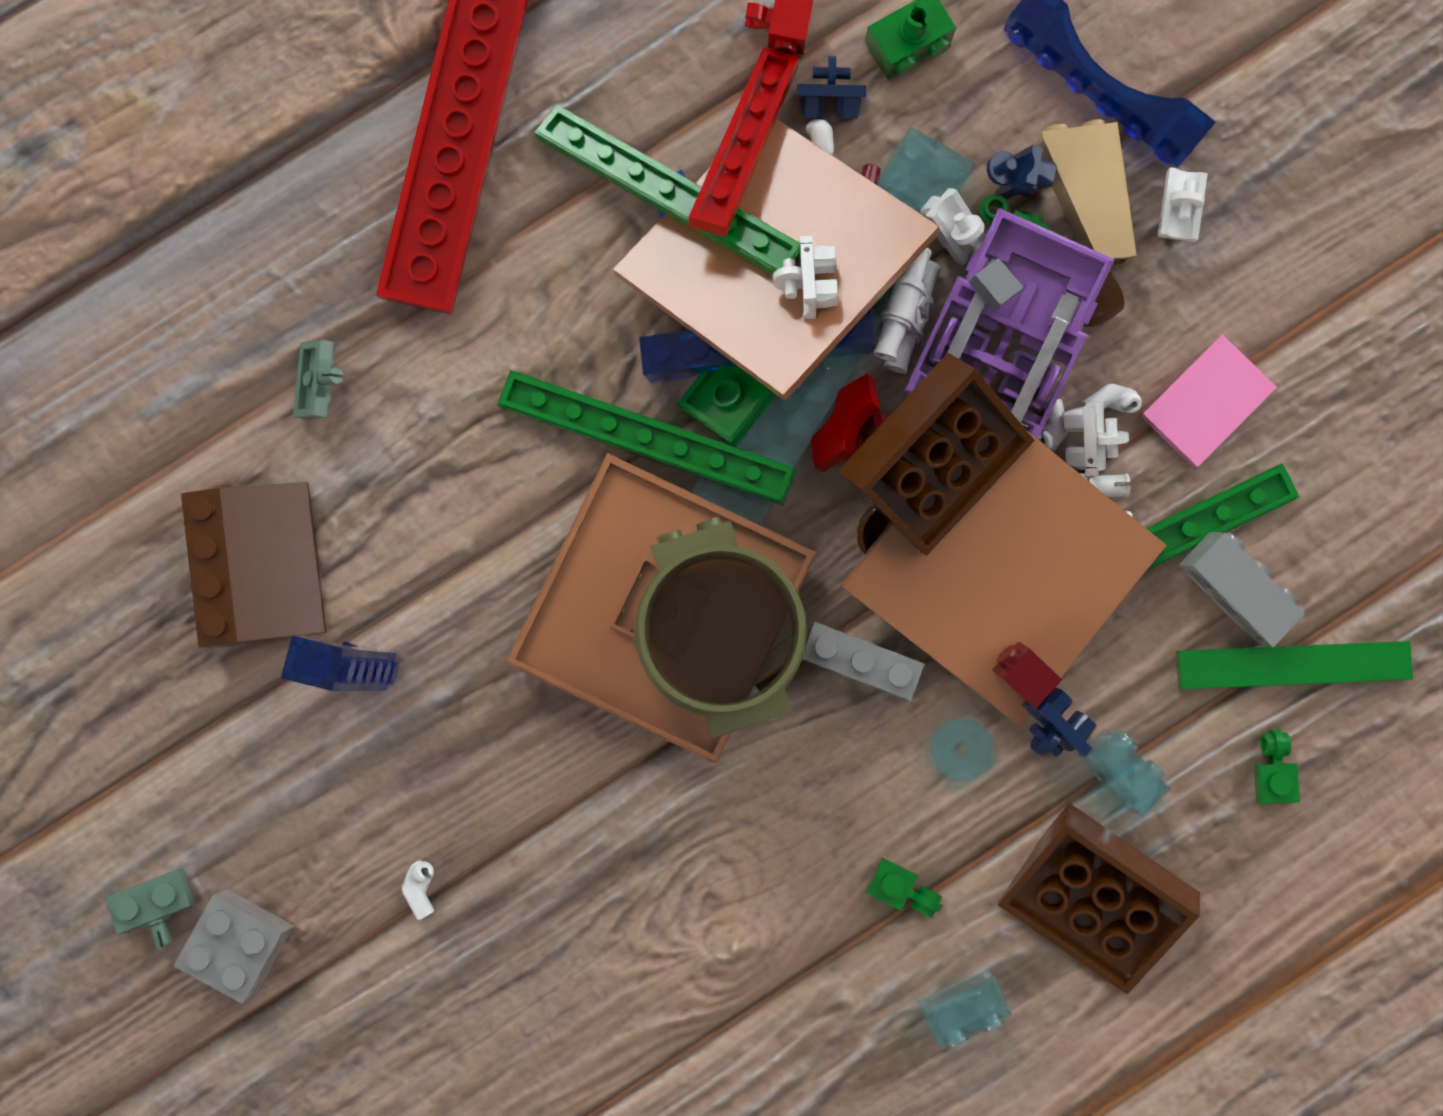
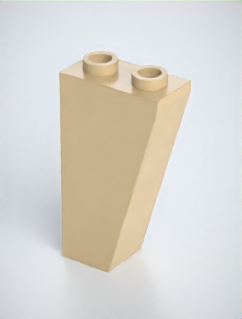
[1035,119,1137,268]

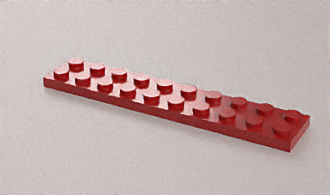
[376,0,529,315]

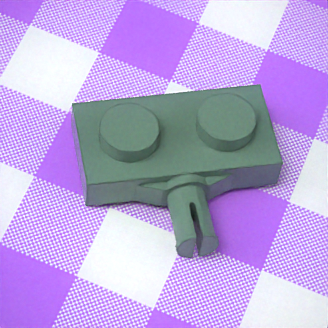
[293,339,344,420]
[105,869,196,949]

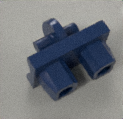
[796,56,866,119]
[986,145,1057,200]
[1022,688,1097,757]

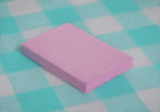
[1140,334,1277,469]

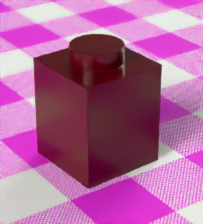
[992,642,1063,709]

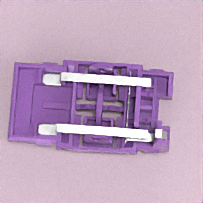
[904,208,1115,439]

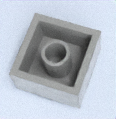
[174,889,294,1004]

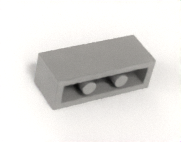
[1179,532,1305,648]
[802,622,925,701]

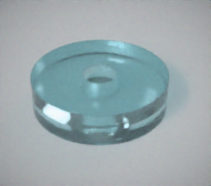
[930,718,993,780]

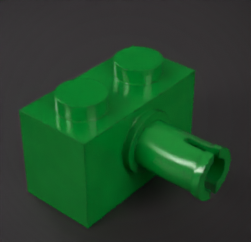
[865,0,956,79]

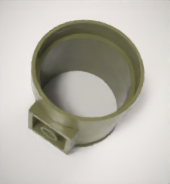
[635,517,807,738]

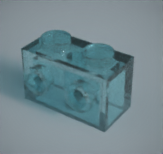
[1077,730,1171,816]
[917,969,1012,1048]

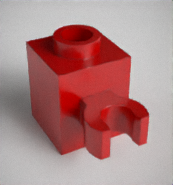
[745,0,814,55]

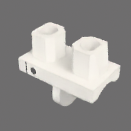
[1157,167,1208,243]
[920,188,986,265]
[773,236,838,319]
[1064,401,1129,476]

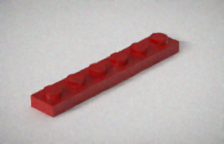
[688,47,799,237]

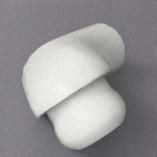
[806,119,834,155]
[1081,384,1142,414]
[1038,399,1068,451]
[402,861,435,921]

